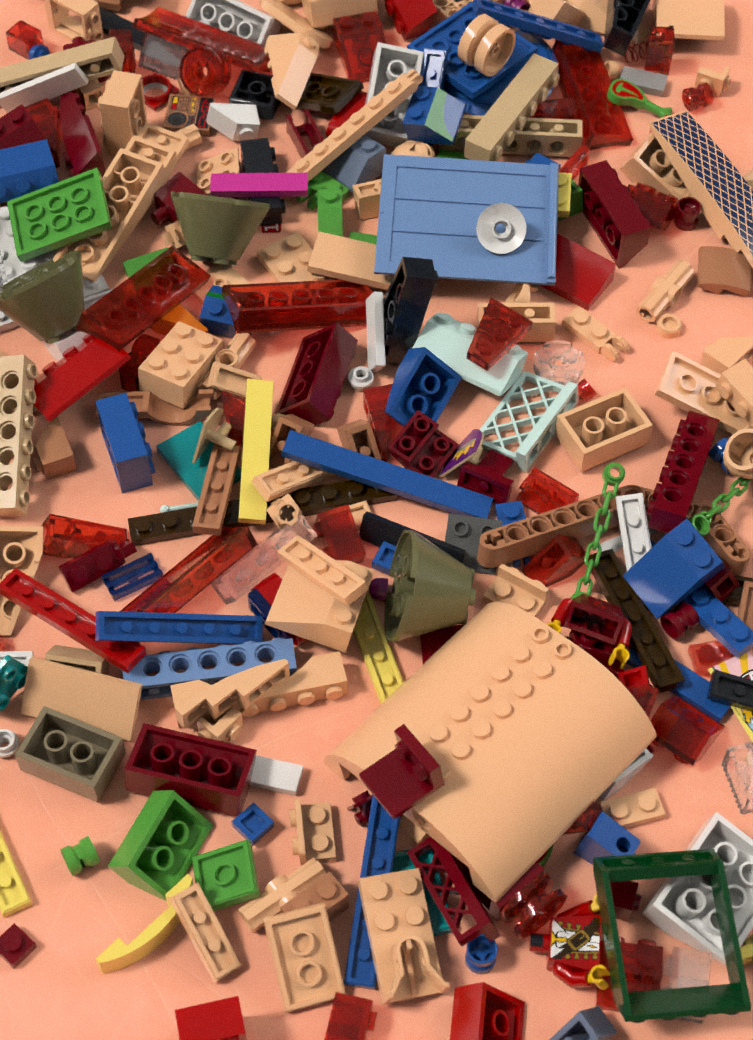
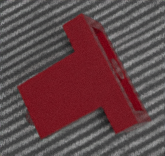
[457,449,514,504]

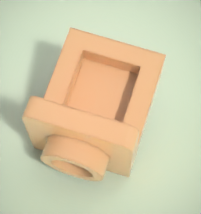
[694,66,732,97]
[197,707,243,743]

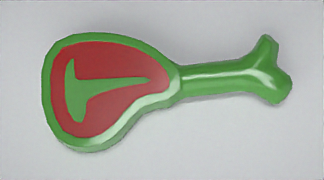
[607,78,673,118]

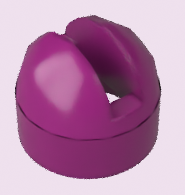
[368,578,388,601]

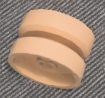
[458,14,516,77]

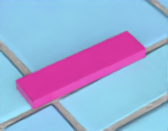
[210,173,308,197]

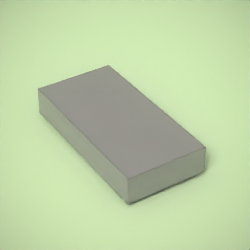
[620,66,668,97]

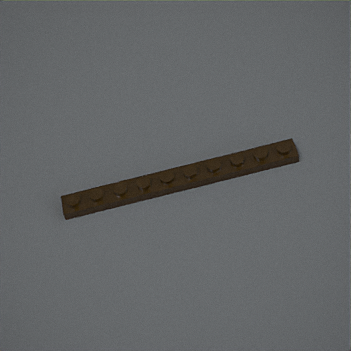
[128,480,397,546]

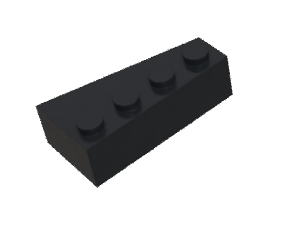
[603,0,651,56]
[383,257,438,365]

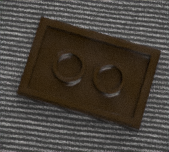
[285,73,364,114]

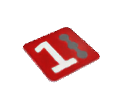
[262,224,281,233]

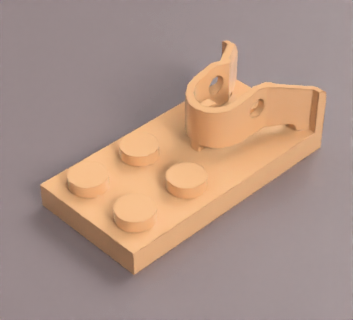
[357,868,450,1005]

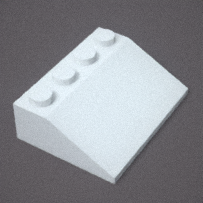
[641,812,753,965]

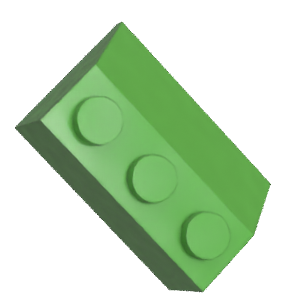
[108,790,213,901]

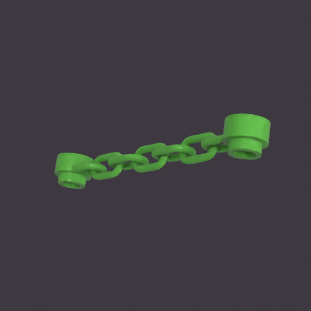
[570,462,625,598]
[688,477,752,536]

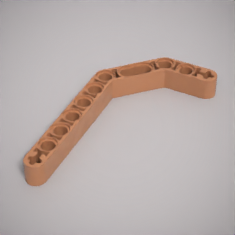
[477,485,751,576]

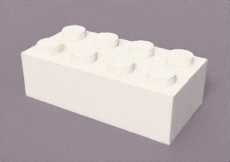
[365,42,424,147]

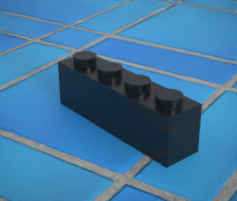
[240,138,286,226]

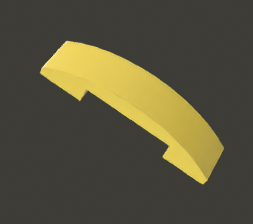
[95,874,194,974]

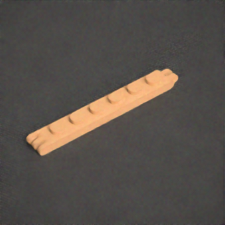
[286,69,423,182]

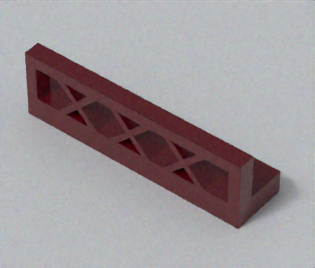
[407,837,501,947]

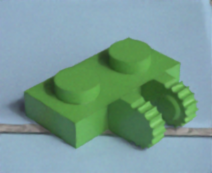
[296,171,350,210]

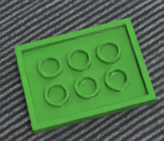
[7,168,113,262]

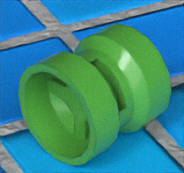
[60,836,101,876]

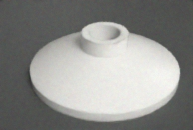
[476,203,526,254]

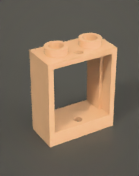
[44,0,104,41]

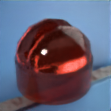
[578,378,597,401]

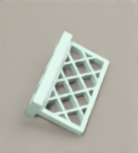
[479,371,579,473]

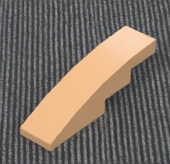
[175,659,290,729]

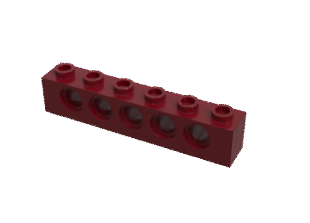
[646,411,720,533]

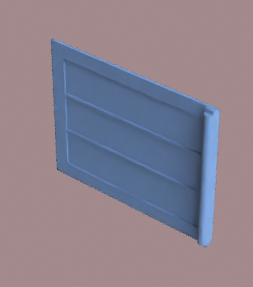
[374,154,559,286]

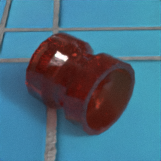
[682,82,713,111]

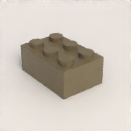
[15,706,126,803]

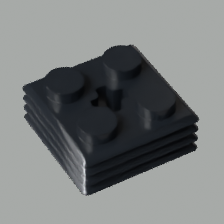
[229,69,281,120]

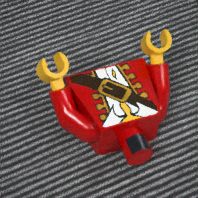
[529,893,610,990]

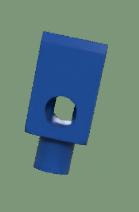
[573,811,641,865]

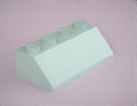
[413,312,528,397]

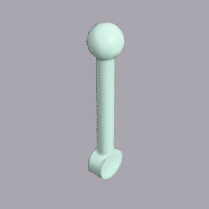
[160,502,198,513]

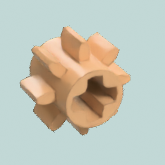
[162,221,186,249]

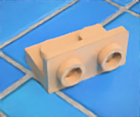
[483,564,549,618]
[289,798,336,866]

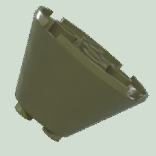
[171,191,270,265]
[0,250,85,344]
[384,530,476,642]

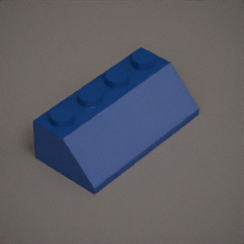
[0,139,59,203]

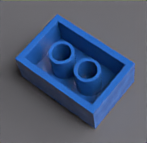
[95,393,155,493]

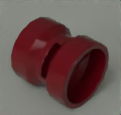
[674,197,701,231]
[660,602,700,640]

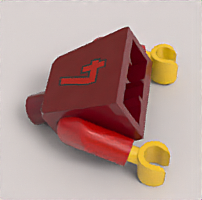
[547,594,632,669]

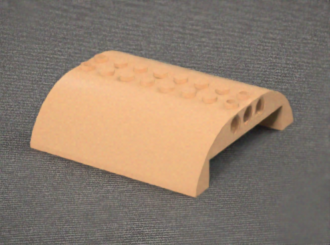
[323,602,657,903]

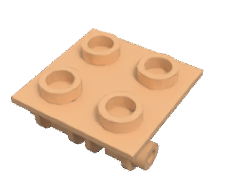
[196,147,241,195]

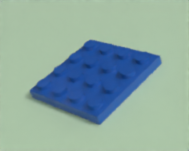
[407,2,538,100]

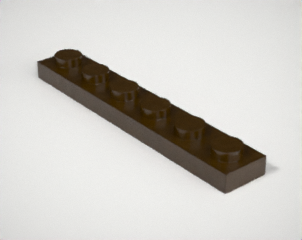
[588,549,685,694]

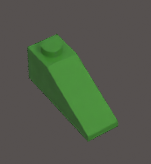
[317,189,343,237]

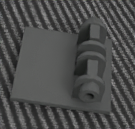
[445,513,503,575]

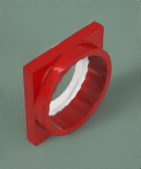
[142,73,179,110]

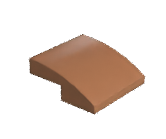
[697,246,751,297]

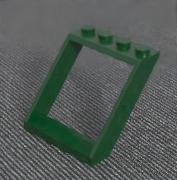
[593,849,751,1023]

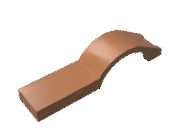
[95,389,214,426]

